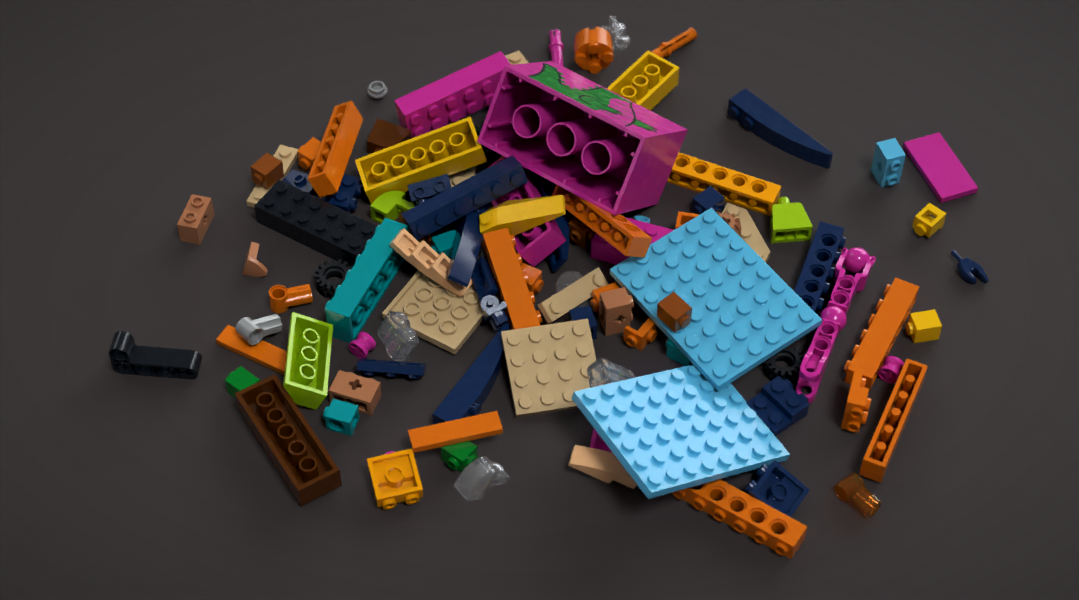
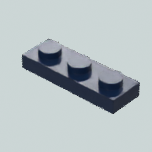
[357,358,426,379]

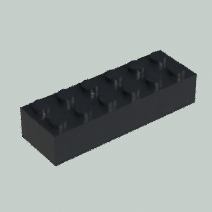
[254,180,377,268]

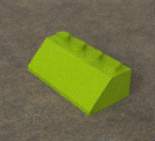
[283,312,333,410]

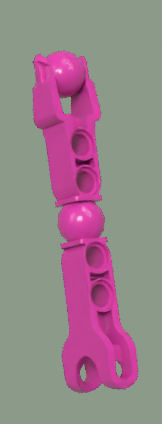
[795,247,876,403]

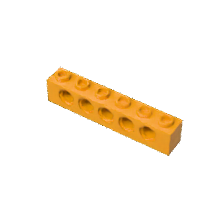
[667,152,781,216]

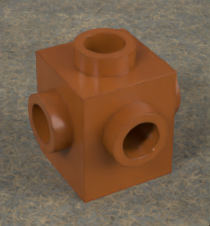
[569,216,595,249]

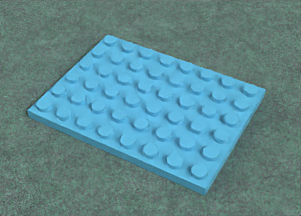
[610,208,822,391]
[571,365,790,499]

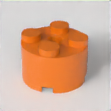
[574,27,614,74]

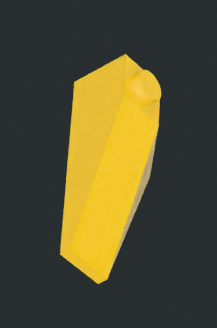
[479,195,566,236]

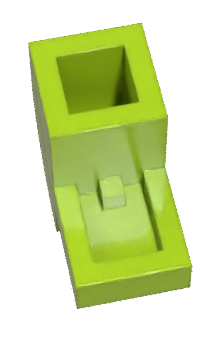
[370,191,416,224]

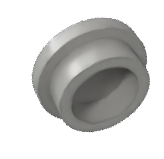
[367,81,387,99]

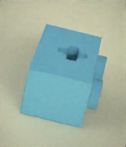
[871,138,906,187]

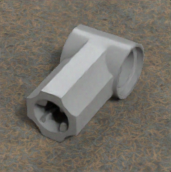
[235,314,283,345]

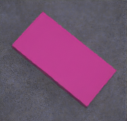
[903,132,978,203]

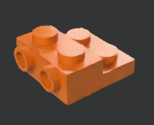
[841,367,871,433]

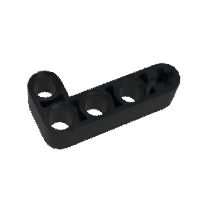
[109,331,202,380]

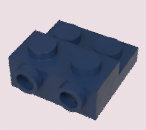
[314,174,364,213]
[407,174,451,205]
[746,376,809,437]
[744,460,810,517]

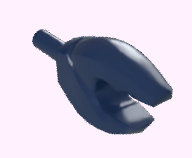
[951,250,989,284]

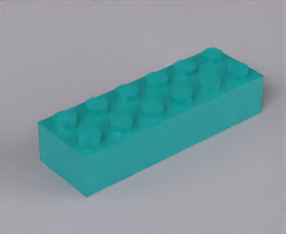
[324,218,409,343]

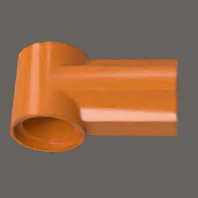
[269,284,313,314]

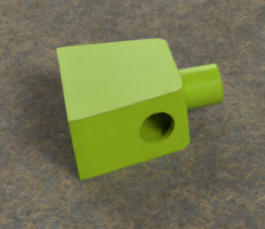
[770,197,813,244]

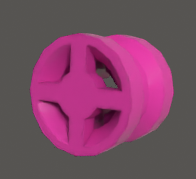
[348,331,376,359]
[878,356,904,384]

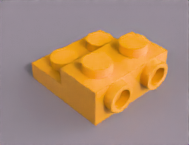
[367,448,423,510]

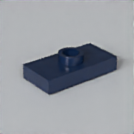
[282,169,316,195]
[471,257,499,302]

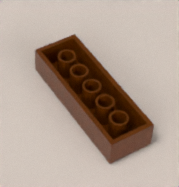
[235,374,342,506]

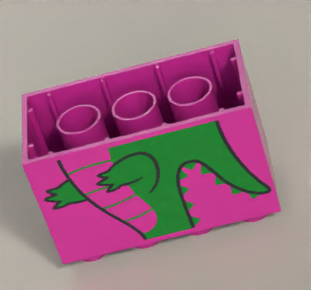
[477,61,688,215]

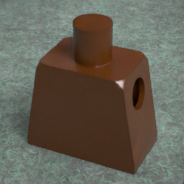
[367,118,412,154]

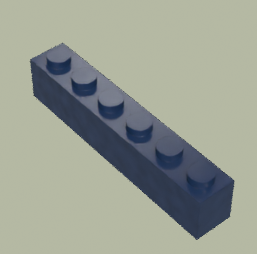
[401,155,529,241]

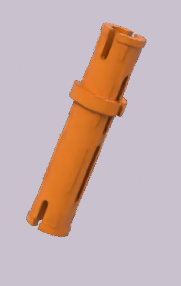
[651,28,697,58]

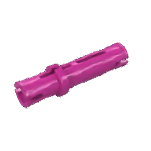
[549,29,564,67]

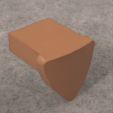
[242,242,268,277]

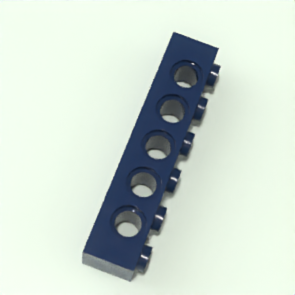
[794,221,846,334]

